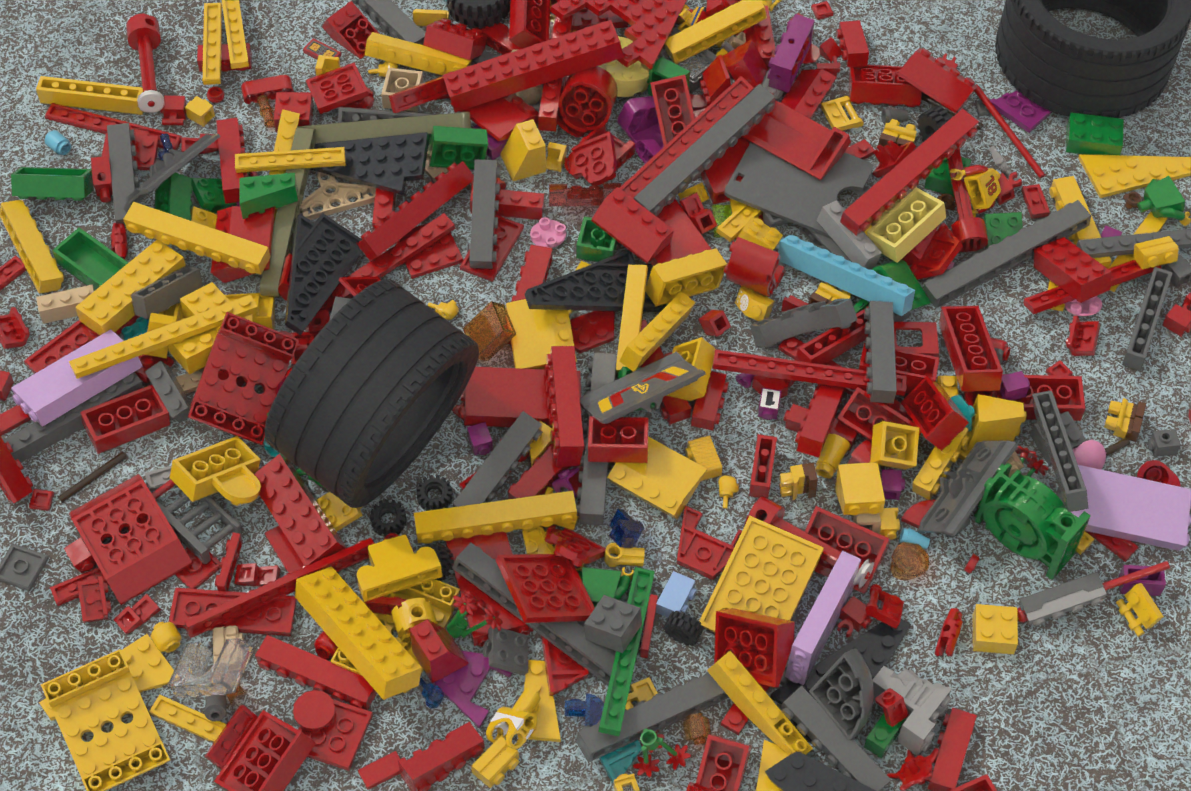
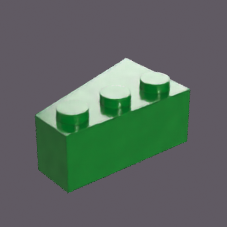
[240,173,298,219]

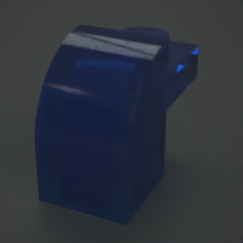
[609,509,644,548]
[565,693,604,727]

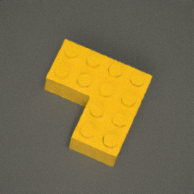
[168,282,247,375]

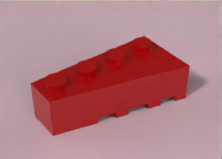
[398,722,485,791]

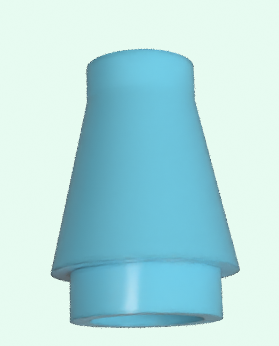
[899,528,930,550]

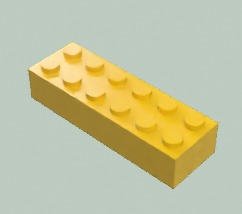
[75,240,186,335]

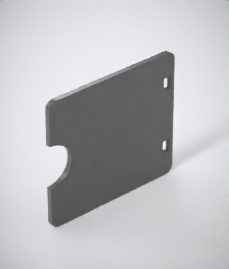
[724,143,873,238]

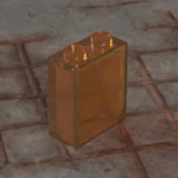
[462,301,516,361]

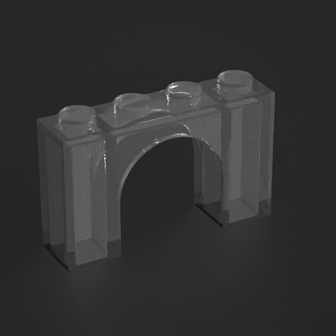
[167,638,254,698]

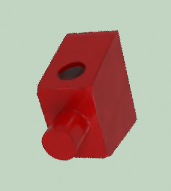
[91,156,113,203]

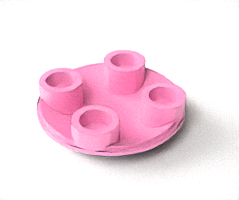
[530,217,566,248]
[1064,296,1102,316]
[1073,440,1106,470]

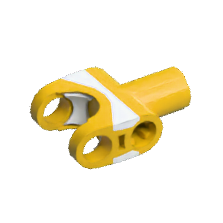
[486,688,541,749]

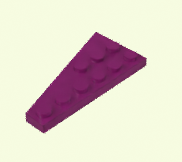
[990,90,1052,133]

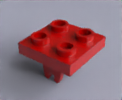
[872,140,916,178]

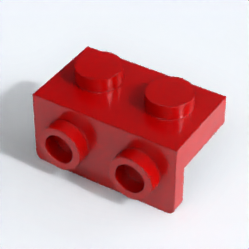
[0,307,30,349]
[1066,316,1100,356]
[77,576,111,623]

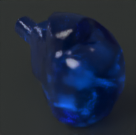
[419,678,444,709]

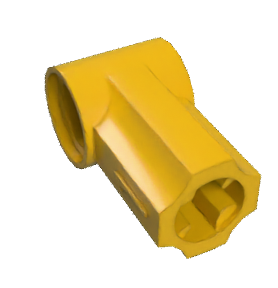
[604,543,645,567]

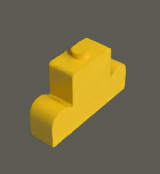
[357,535,442,602]

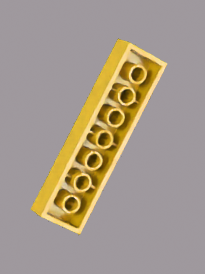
[295,566,422,700]

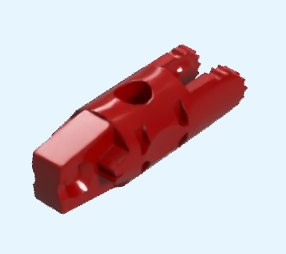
[110,223,128,261]
[934,608,963,657]

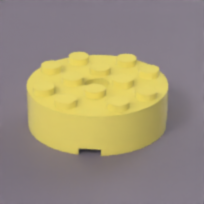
[598,36,649,97]

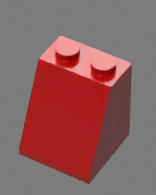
[722,39,768,88]
[409,619,469,684]

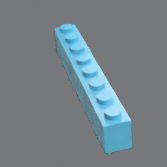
[778,235,915,316]

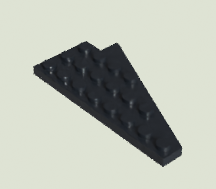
[310,132,430,195]
[285,213,363,336]
[524,250,667,312]
[770,619,911,744]

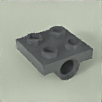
[482,627,528,676]

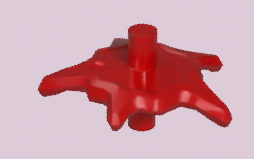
[887,748,939,791]

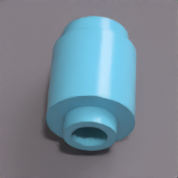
[45,130,71,155]

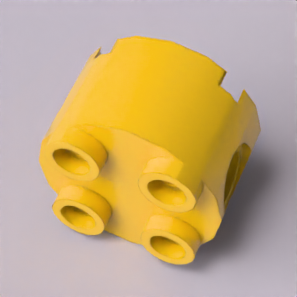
[391,598,437,643]

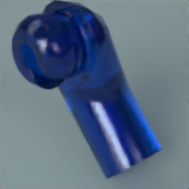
[158,133,173,161]

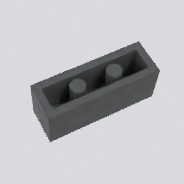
[145,361,191,423]

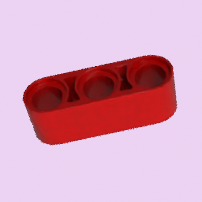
[241,75,294,104]

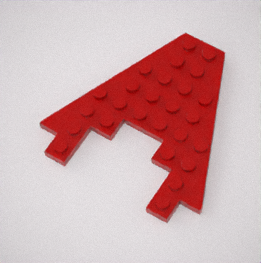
[550,0,688,70]

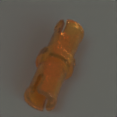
[257,95,275,128]

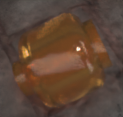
[682,713,712,745]

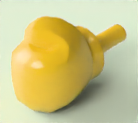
[368,61,398,77]
[428,300,459,320]
[718,475,739,509]

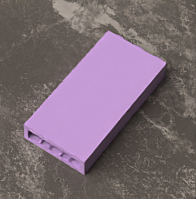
[11,329,143,427]
[1071,465,1191,551]
[785,551,861,685]

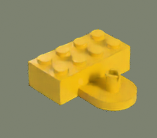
[169,436,261,506]

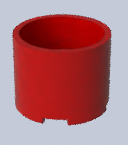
[558,66,618,132]

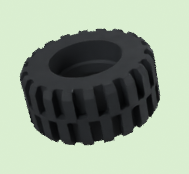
[447,0,511,29]

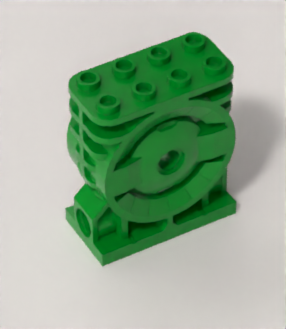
[974,463,1091,580]

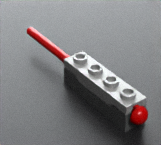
[1017,561,1170,626]

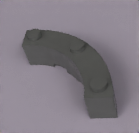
[750,299,858,349]

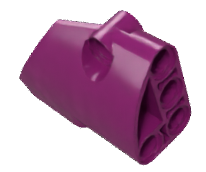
[617,96,664,164]

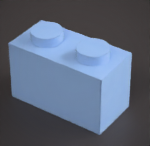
[656,571,697,617]

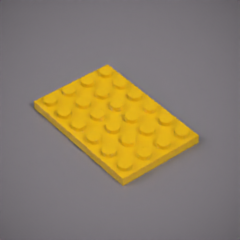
[699,516,824,633]

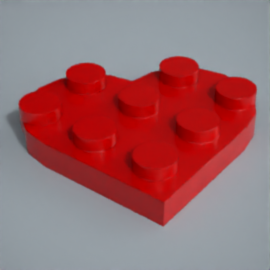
[564,131,617,187]
[544,525,606,567]

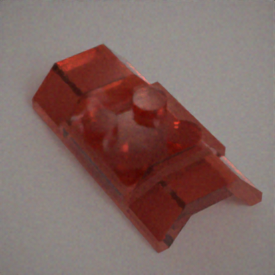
[549,183,622,206]

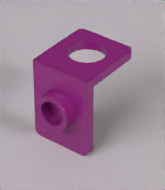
[551,467,580,498]

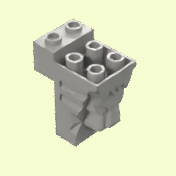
[873,666,952,756]

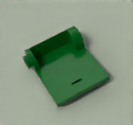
[872,260,931,312]

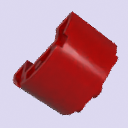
[724,237,786,297]

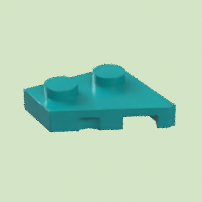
[599,740,642,785]

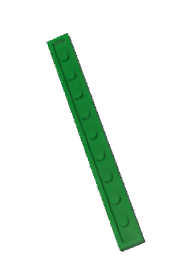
[598,567,655,736]

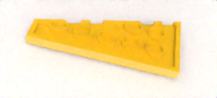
[1078,154,1191,198]
[39,634,181,721]

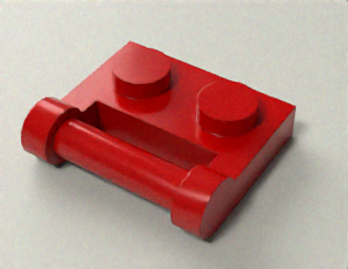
[865,584,904,629]

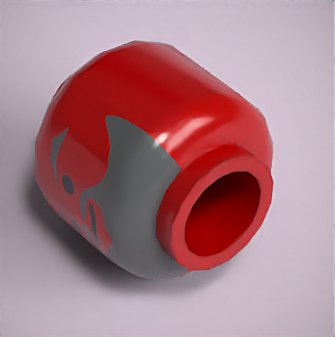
[991,337,1011,364]

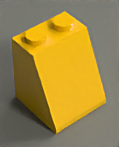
[500,119,546,182]
[968,394,1026,449]
[835,462,885,515]

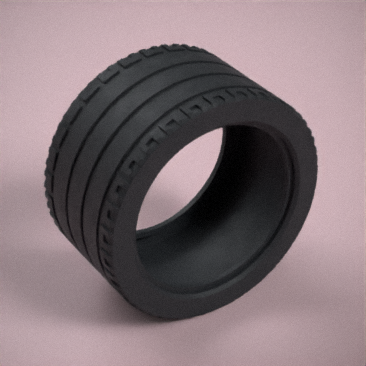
[995,0,1191,118]
[265,279,479,508]

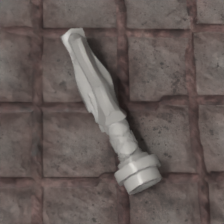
[989,146,1023,190]

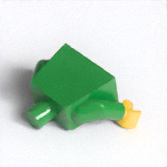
[1137,176,1191,226]
[576,565,634,607]

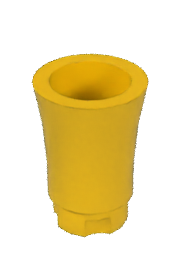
[815,434,851,479]

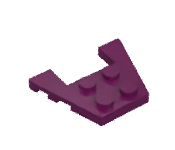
[435,651,513,729]

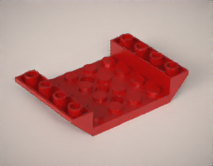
[188,312,299,445]
[68,474,193,605]

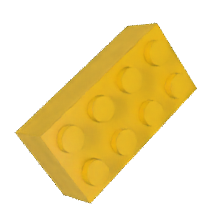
[645,248,727,307]

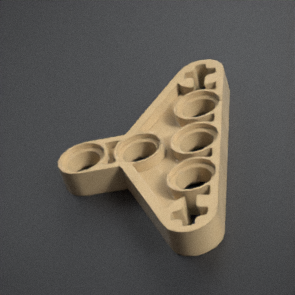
[300,172,376,220]

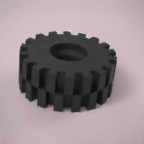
[917,106,952,142]

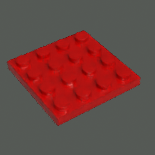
[496,554,595,623]

